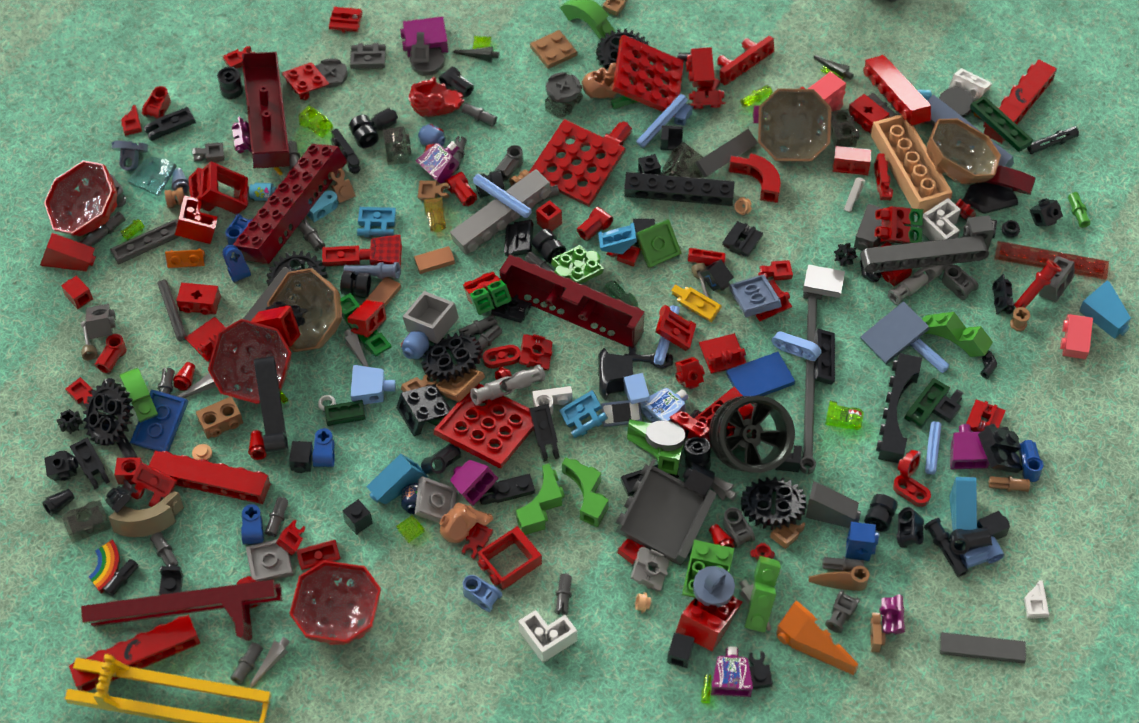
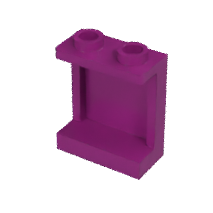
[400,16,448,57]

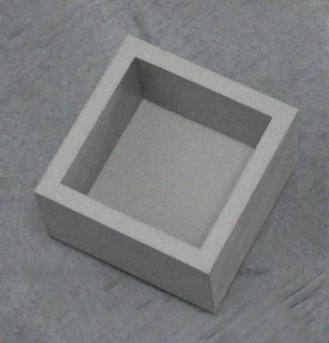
[402,291,459,344]

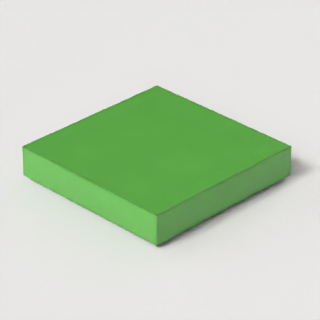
[636,219,682,268]

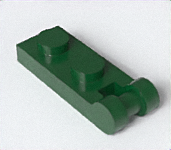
[904,378,950,429]

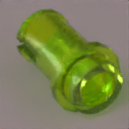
[120,219,145,241]

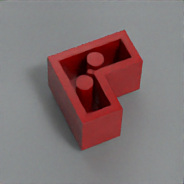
[686,47,715,88]
[175,195,218,244]

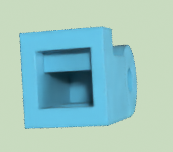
[307,190,338,222]

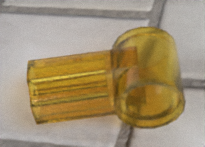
[424,197,446,232]

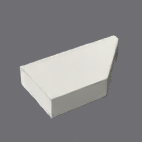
[844,177,865,212]
[1024,580,1049,619]

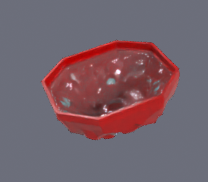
[44,160,117,236]
[208,319,292,404]
[289,560,381,645]

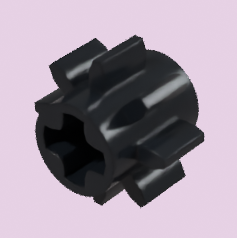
[834,243,858,266]
[57,409,83,434]

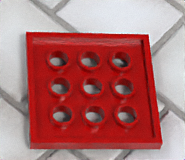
[612,35,684,117]
[529,119,626,206]
[434,383,534,469]

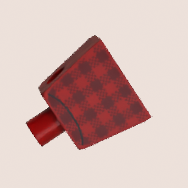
[359,235,402,267]

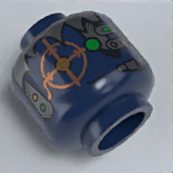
[401,483,418,514]

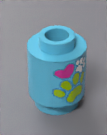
[249,183,277,201]

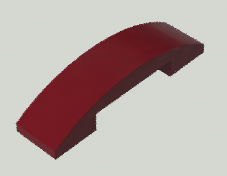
[976,165,1036,195]

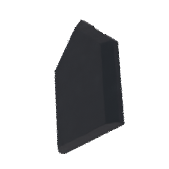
[962,182,1018,214]

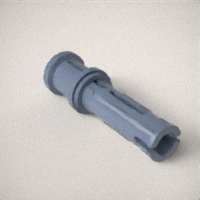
[343,262,401,279]

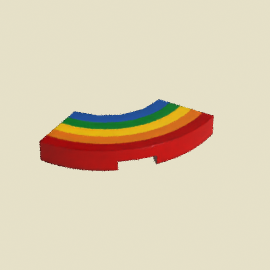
[88,539,120,594]

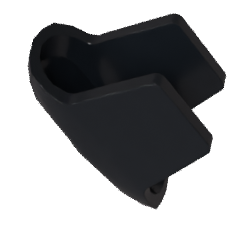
[598,348,633,401]

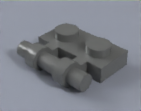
[350,43,386,69]

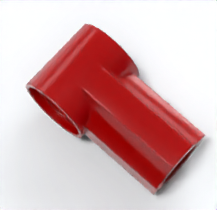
[604,121,632,146]
[445,172,477,206]
[577,207,613,240]
[95,334,127,374]

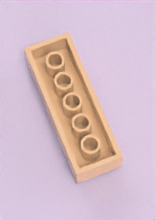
[871,114,953,215]

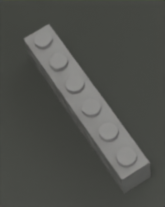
[450,169,552,255]

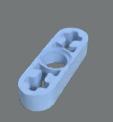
[771,331,821,361]

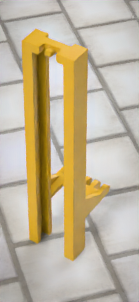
[65,654,271,723]

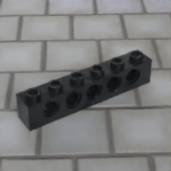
[624,172,735,206]

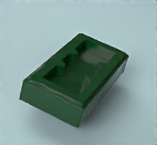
[324,400,366,426]

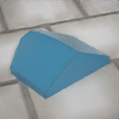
[598,223,637,254]

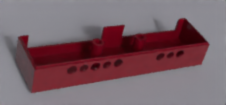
[242,52,289,169]
[233,144,347,264]
[499,255,645,348]

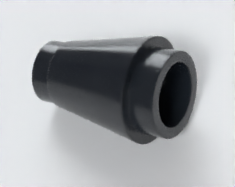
[42,489,74,515]

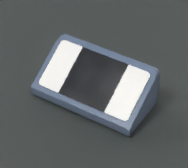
[601,400,642,427]

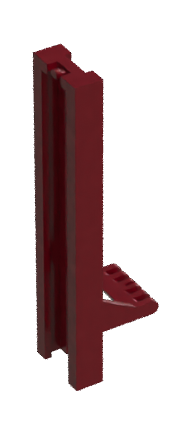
[81,579,283,641]

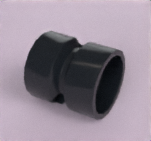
[217,67,243,99]
[348,115,379,149]
[474,170,505,198]
[532,229,566,264]
[340,270,371,297]
[684,437,711,470]
[864,494,898,532]

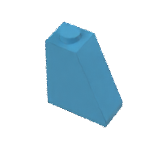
[1079,280,1131,339]
[366,454,428,505]
[949,477,977,541]

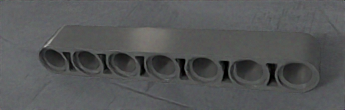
[860,236,989,273]

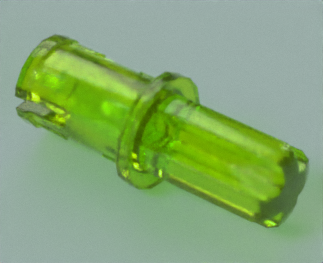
[740,85,773,108]

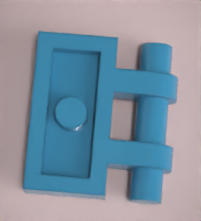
[357,207,396,238]
[559,390,608,438]

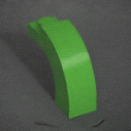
[559,0,616,40]
[119,367,158,422]

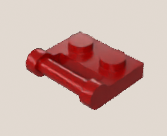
[655,305,696,351]

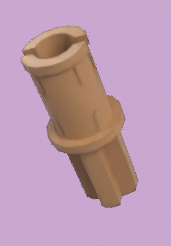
[988,476,1030,492]

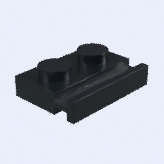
[504,220,534,256]
[105,479,138,513]

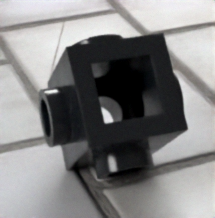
[1029,198,1063,226]
[44,451,78,481]

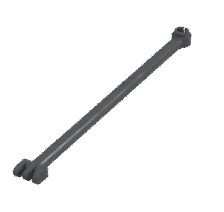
[800,291,822,474]

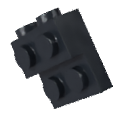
[978,424,1022,473]

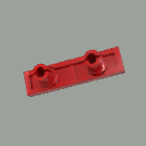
[717,36,775,86]

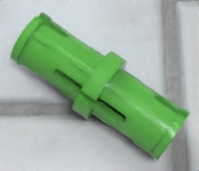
[1068,192,1091,228]

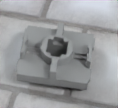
[630,547,670,592]

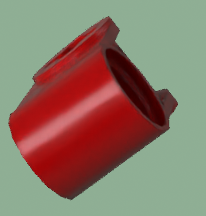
[142,86,171,119]

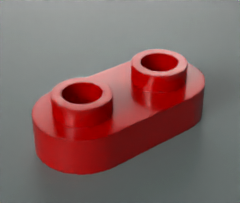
[483,344,521,369]
[898,450,921,477]
[893,475,931,507]

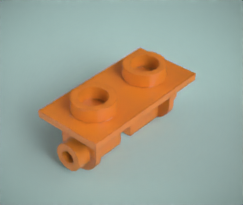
[165,248,205,268]

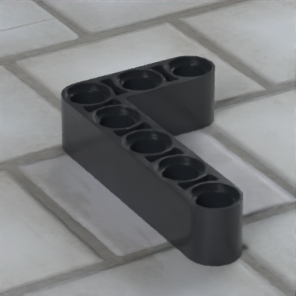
[254,356,289,454]

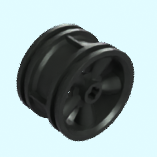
[709,396,795,473]

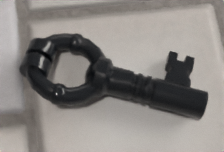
[624,346,673,369]

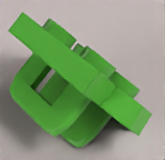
[551,245,604,284]

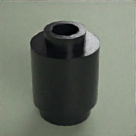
[371,108,398,131]

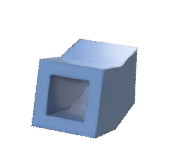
[674,104,693,126]

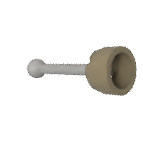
[691,263,709,298]
[81,321,98,361]

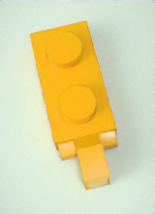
[671,284,722,323]

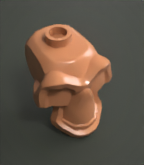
[582,63,617,98]
[440,502,493,543]

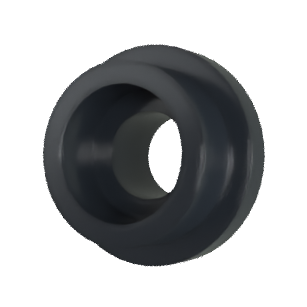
[1001,220,1020,238]

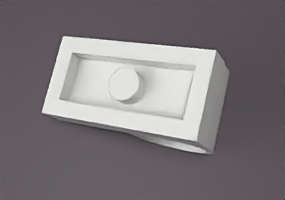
[532,386,572,416]

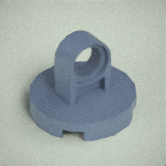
[111,141,148,171]
[693,566,735,607]

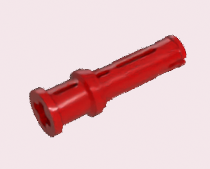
[1014,259,1062,308]

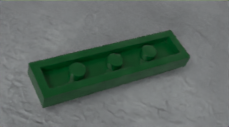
[970,96,1033,152]

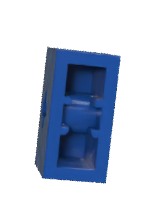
[845,522,879,561]

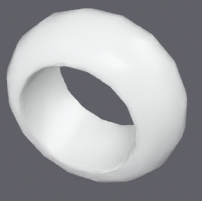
[318,395,336,411]

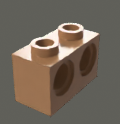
[196,396,243,439]

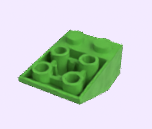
[682,540,734,598]

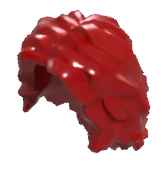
[408,77,464,117]

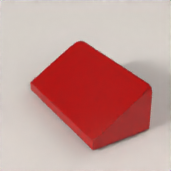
[296,539,341,570]

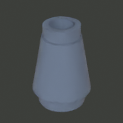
[172,168,189,193]

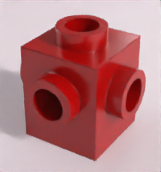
[675,357,705,389]

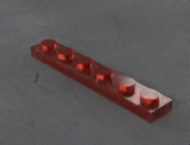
[994,241,1109,280]

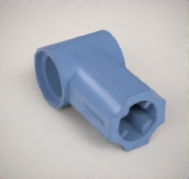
[960,536,1004,568]

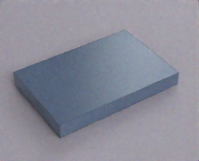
[729,275,782,318]
[860,301,929,364]

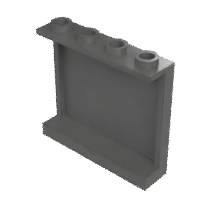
[615,459,717,566]

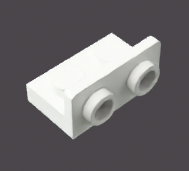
[948,69,992,101]

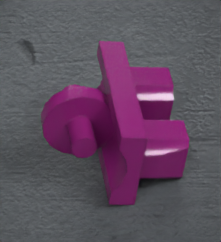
[880,594,905,635]

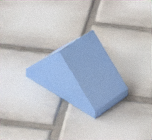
[624,373,650,404]

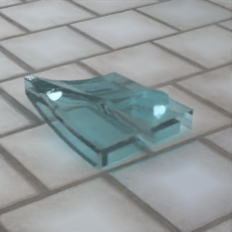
[128,157,177,196]

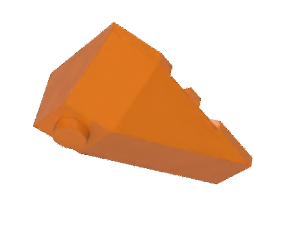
[776,600,858,675]

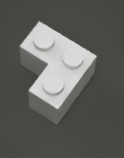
[919,198,961,241]
[518,610,577,663]

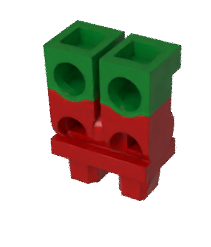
[875,206,923,244]
[463,272,512,315]

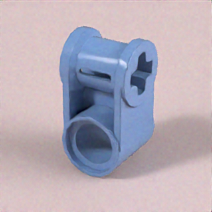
[463,575,502,612]

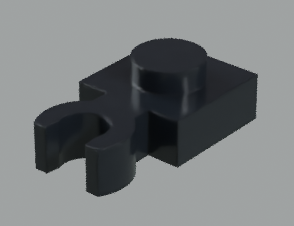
[749,651,773,689]

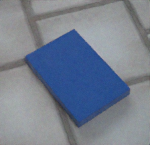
[726,352,795,396]
[130,389,189,452]

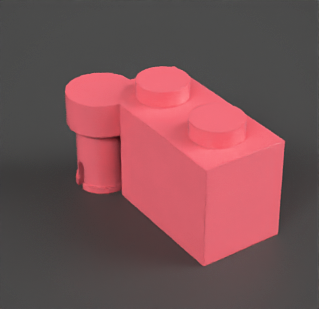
[1060,314,1093,360]

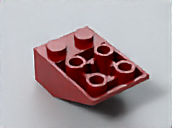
[694,387,754,448]
[675,596,743,651]

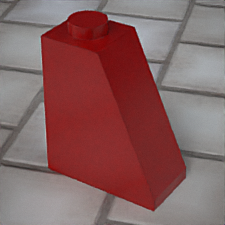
[40,233,96,271]
[251,305,301,347]

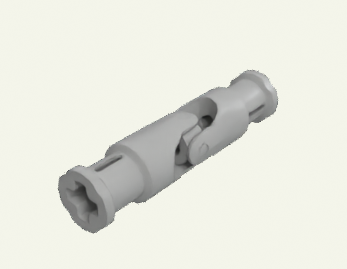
[888,264,950,305]
[470,365,545,405]

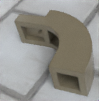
[108,490,184,537]

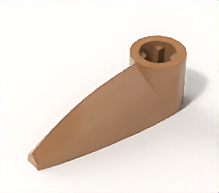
[809,566,870,591]

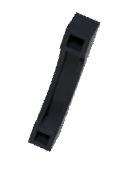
[876,353,922,463]

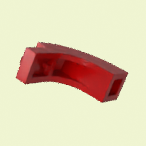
[729,153,781,203]

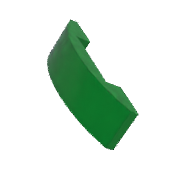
[340,293,392,357]

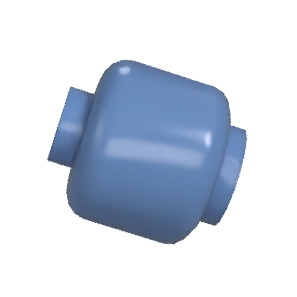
[418,124,446,146]
[401,331,429,359]

